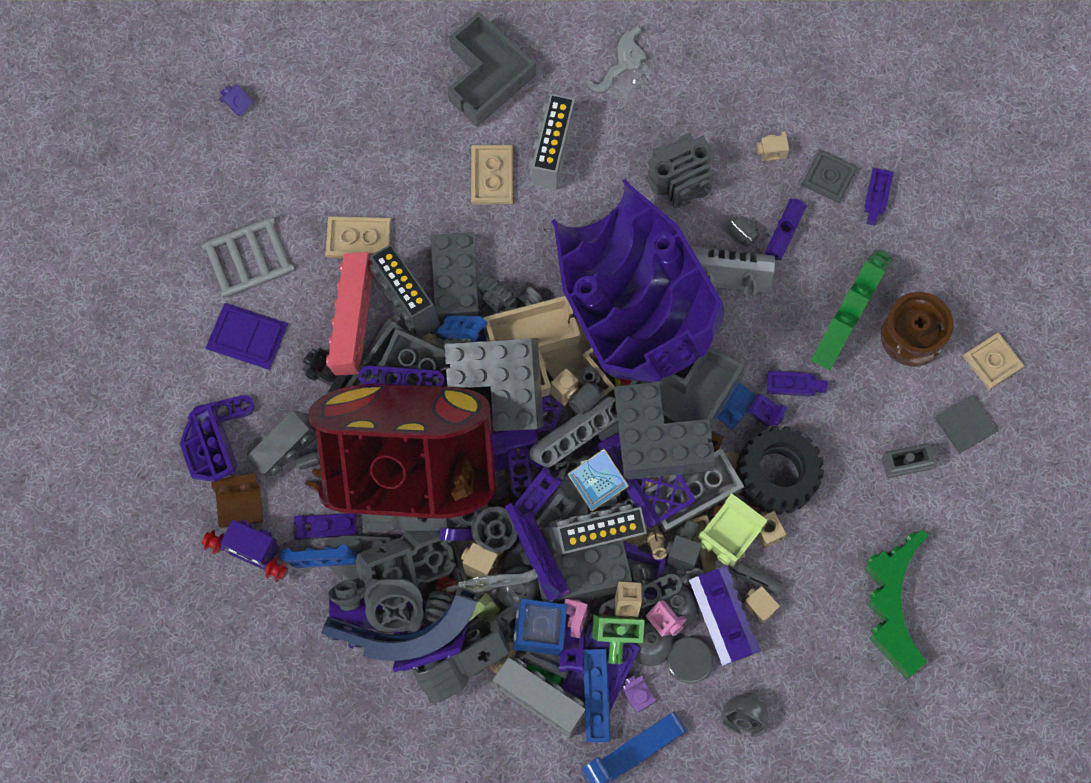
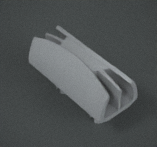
[691,246,775,296]

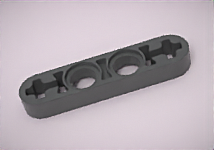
[599,574,682,615]

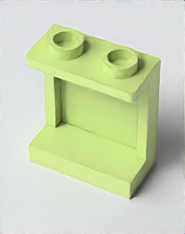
[697,493,768,567]

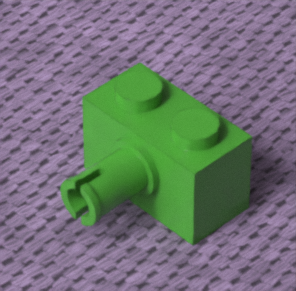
[592,614,645,664]

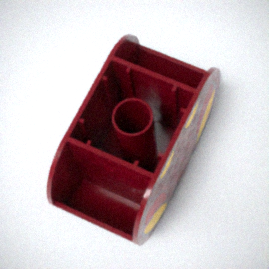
[309,384,496,519]

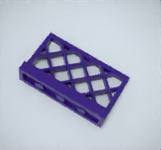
[605,442,696,529]
[505,503,571,603]

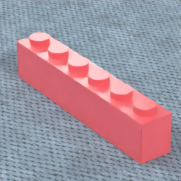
[326,252,373,376]

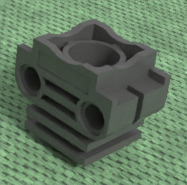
[645,133,714,208]

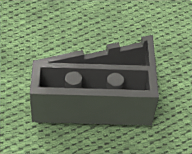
[247,410,317,476]

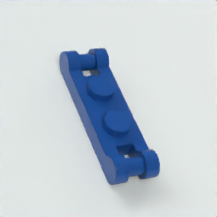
[435,316,488,342]
[280,544,358,568]

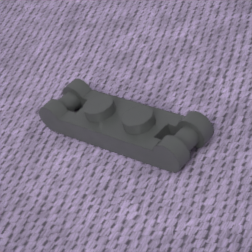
[509,487,576,564]

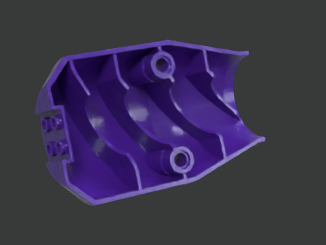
[551,178,724,382]

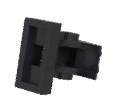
[302,347,351,393]

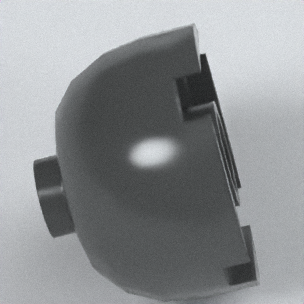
[471,507,518,552]
[496,565,540,609]
[653,583,698,628]
[634,620,673,666]
[721,693,768,737]

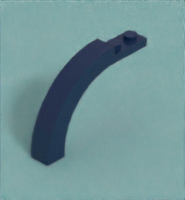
[321,587,480,661]

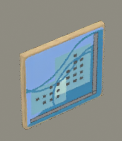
[568,449,629,512]

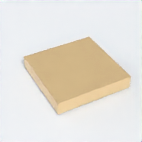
[963,332,1024,390]

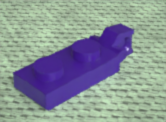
[864,168,893,226]
[766,371,828,397]

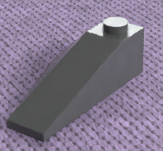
[344,318,409,388]

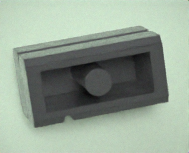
[882,443,934,479]

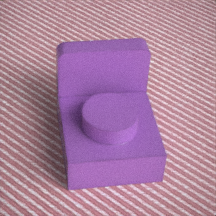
[622,675,656,714]

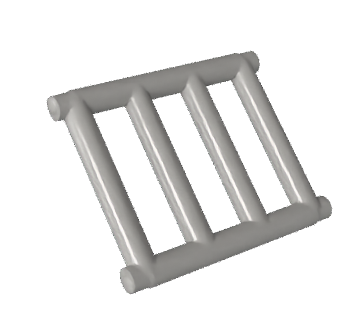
[201,217,295,298]

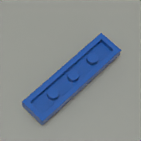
[583,648,611,743]

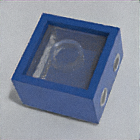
[513,599,567,656]

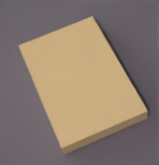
[471,145,513,204]
[325,216,391,258]

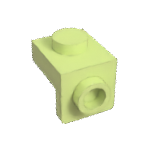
[469,593,501,621]

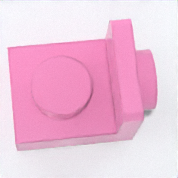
[564,599,587,639]
[646,600,687,637]

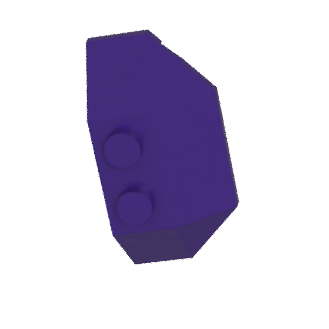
[180,403,238,482]

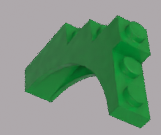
[811,249,894,370]
[864,529,929,680]

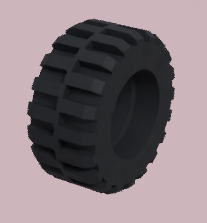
[735,426,824,515]

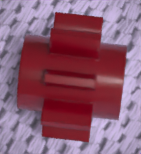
[430,575,458,599]

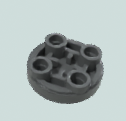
[667,637,713,684]

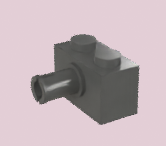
[664,521,702,573]

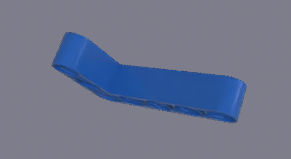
[581,711,687,783]

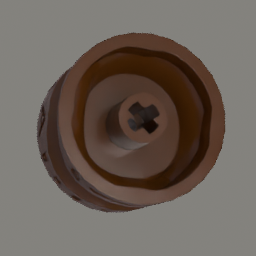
[881,292,954,367]

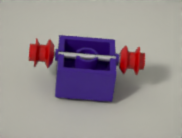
[202,520,288,583]

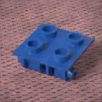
[717,383,756,430]

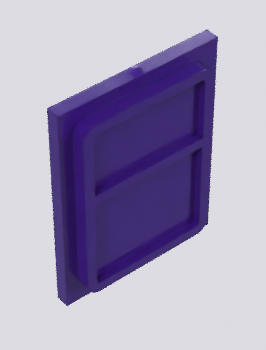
[205,303,288,370]
[393,621,469,672]
[561,623,640,712]

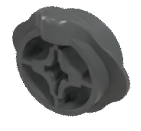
[364,579,423,632]

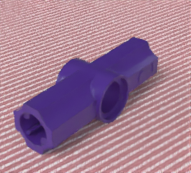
[764,198,807,261]

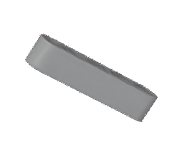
[529,395,617,467]

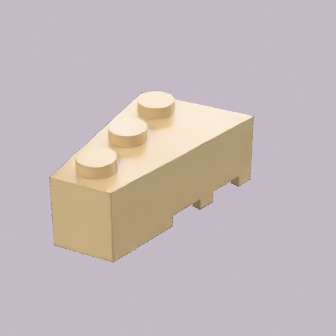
[461,542,509,583]

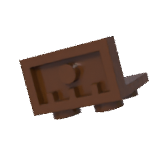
[211,473,263,528]

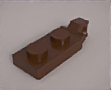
[451,455,475,501]

